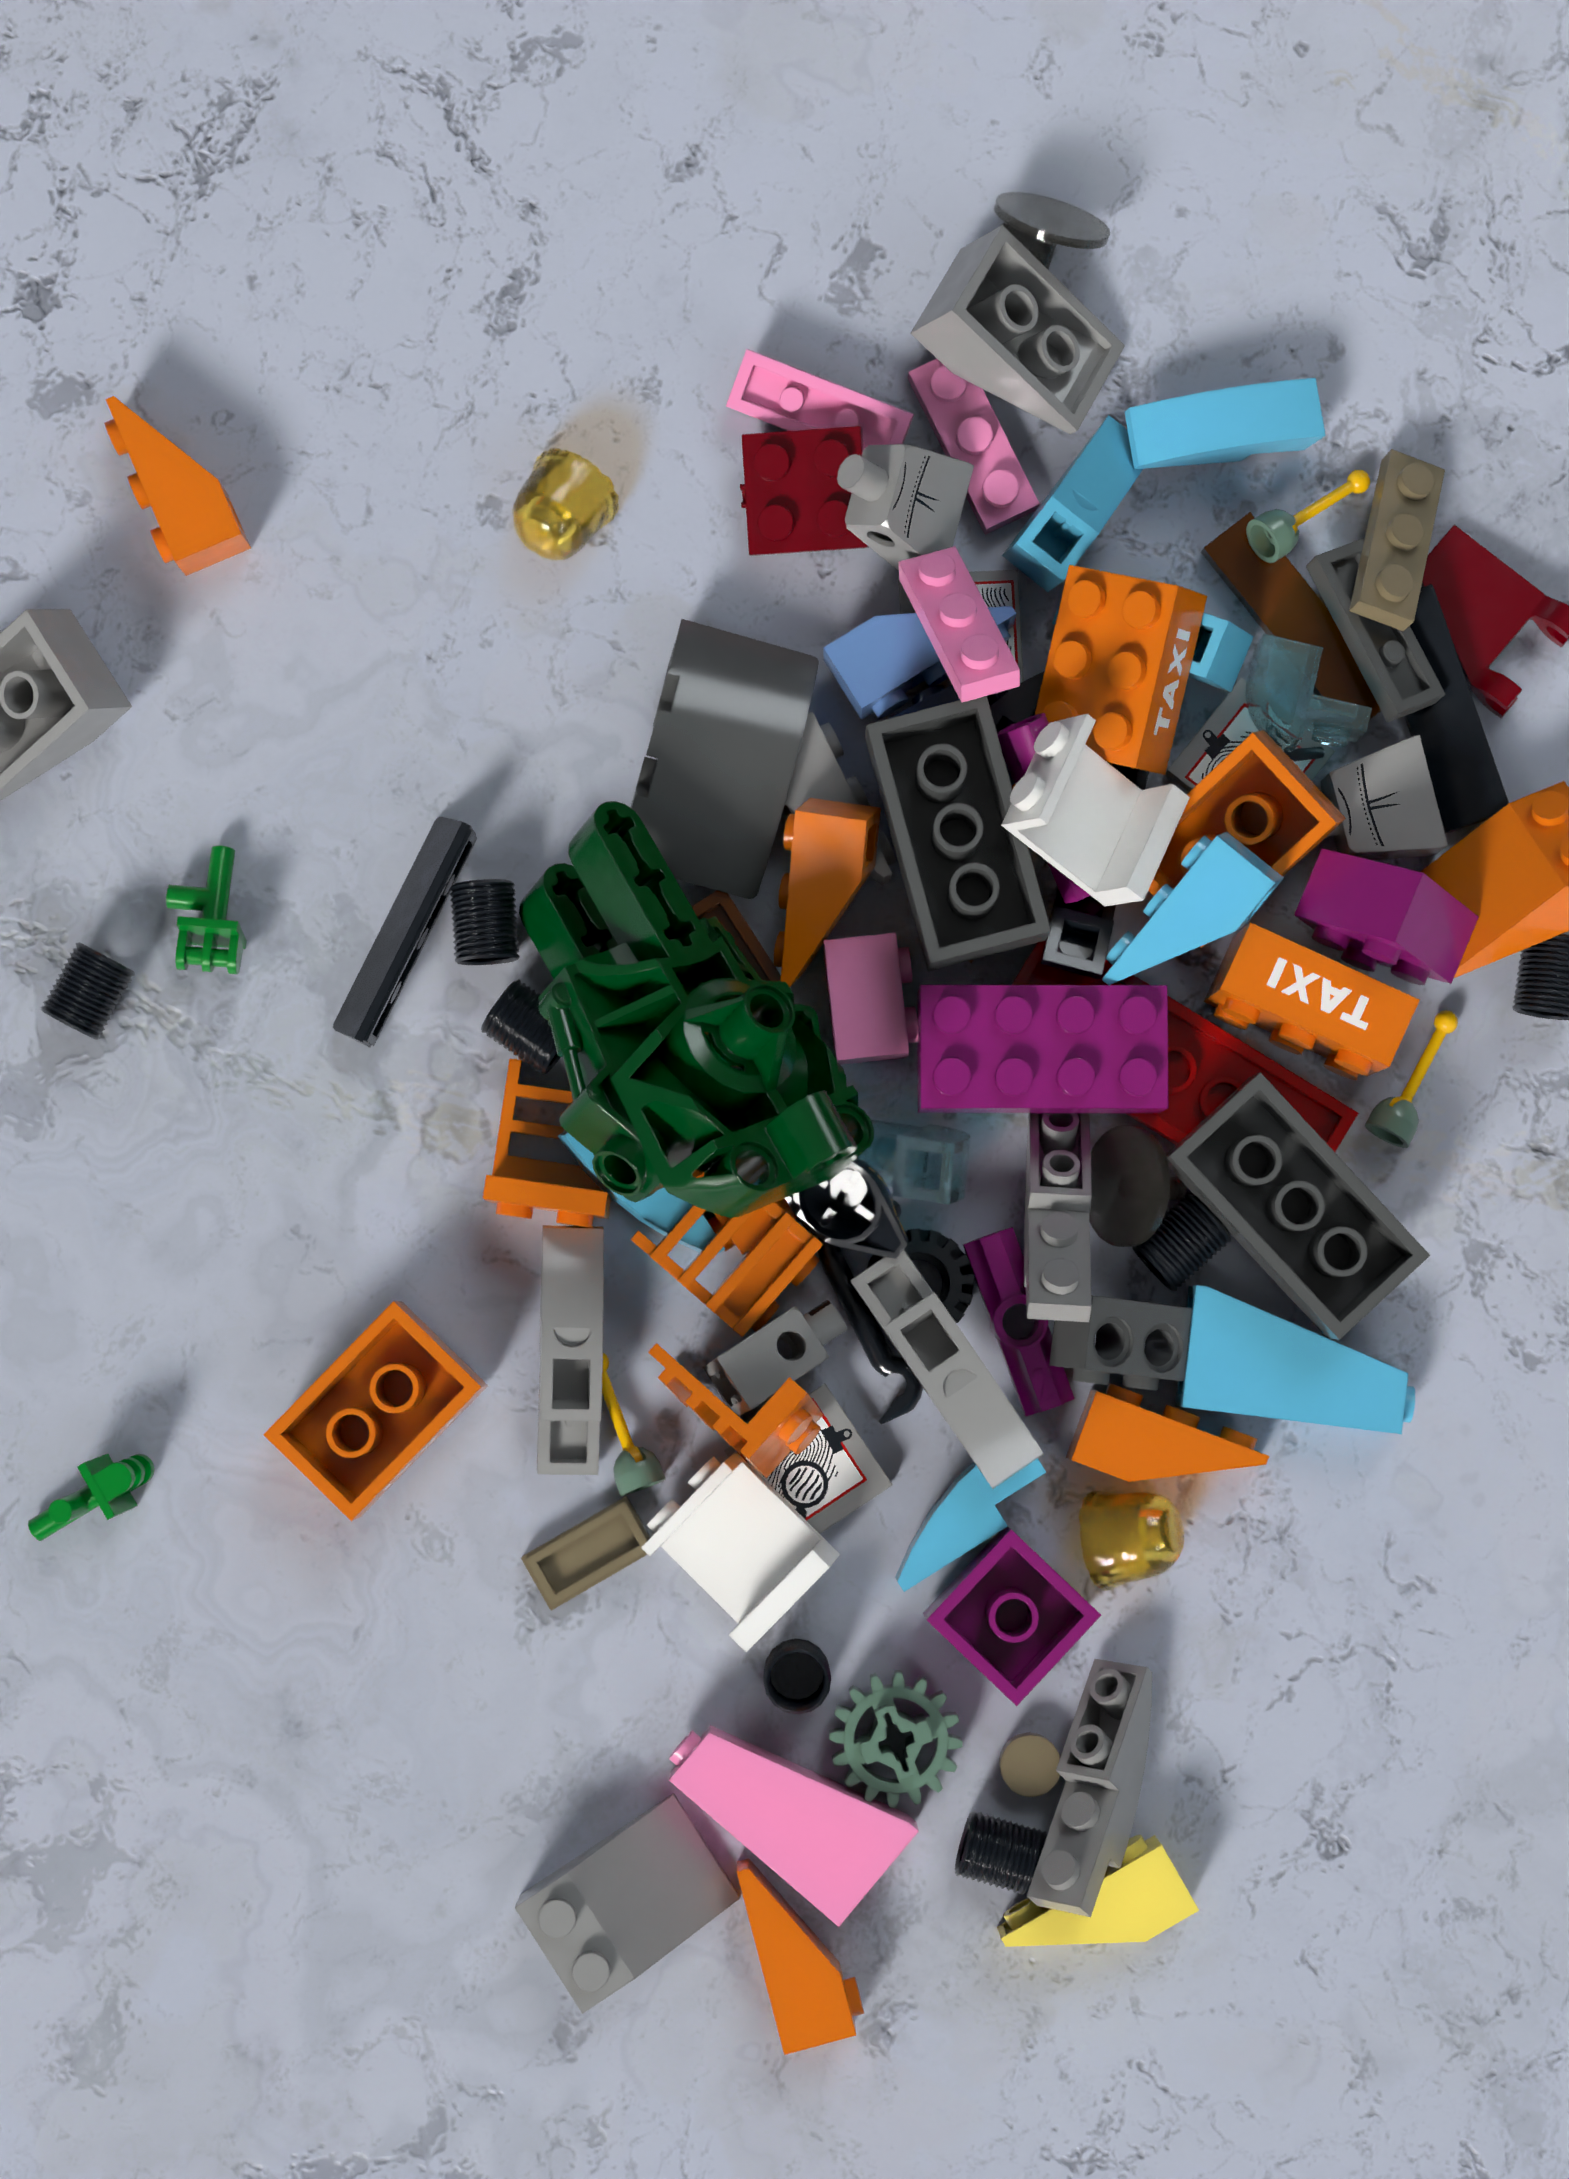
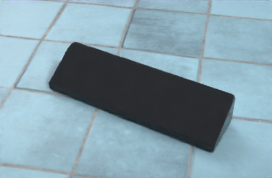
[1404,584,1509,833]
[333,817,477,1047]

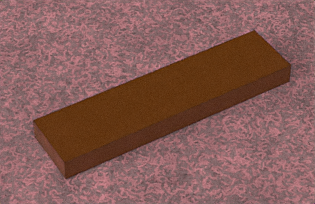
[1201,512,1381,737]

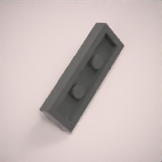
[1306,538,1446,723]

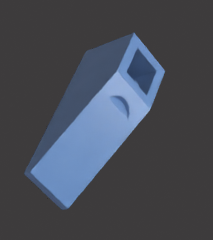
[823,606,1017,720]

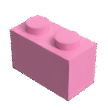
[823,933,918,1065]

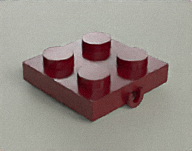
[740,426,869,556]

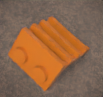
[483,1058,611,1228]
[630,1202,823,1337]
[648,1343,823,1479]

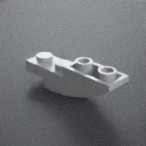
[1024,1113,1092,1322]
[537,1225,604,1475]
[850,1250,1044,1489]
[1027,1659,1152,1917]

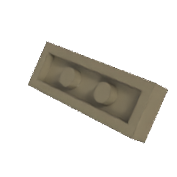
[1349,449,1445,632]

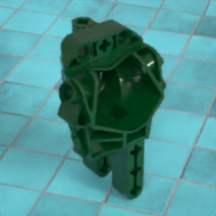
[519,801,874,1218]

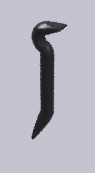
[818,1238,923,1425]

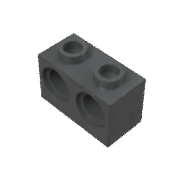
[1049,1295,1192,1391]

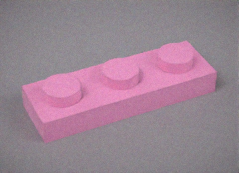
[726,349,914,449]
[908,358,1040,535]
[898,546,1020,703]

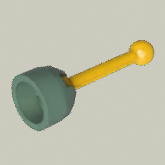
[1246,470,1370,563]
[1365,1010,1458,1148]
[602,1352,666,1496]

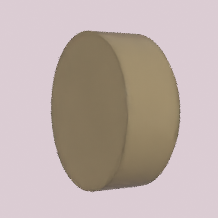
[999,1732,1060,1797]

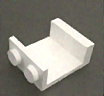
[1001,714,1190,907]
[641,1452,840,1652]

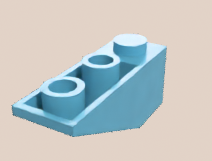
[1002,415,1143,592]
[1102,832,1284,985]

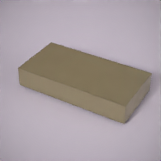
[521,1496,651,1610]

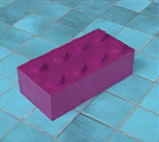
[917,985,1168,1113]

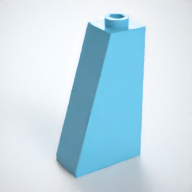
[1175,1285,1415,1434]

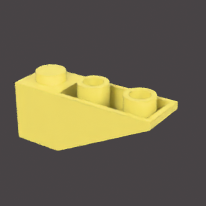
[997,1835,1199,1947]

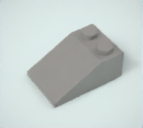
[911,225,1125,434]
[0,609,132,801]
[515,1793,740,2014]

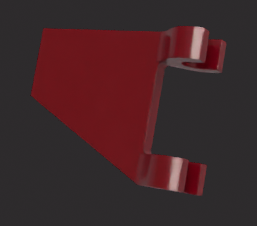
[1421,525,1569,719]

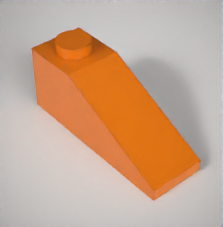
[737,1858,864,2055]

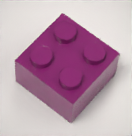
[1294,848,1479,985]
[923,1526,1101,1706]

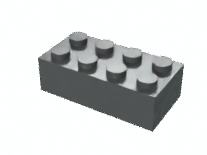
[865,696,1051,972]
[1161,1072,1430,1340]

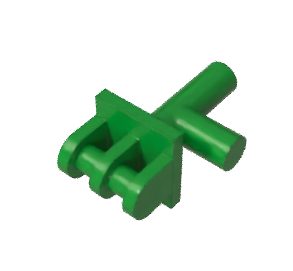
[166,846,247,974]
[28,1454,154,1541]

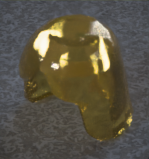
[512,448,619,560]
[1078,1491,1185,1591]

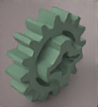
[829,1670,963,1808]

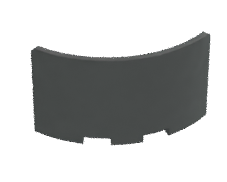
[630,619,819,899]

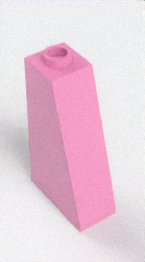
[669,1725,919,1927]

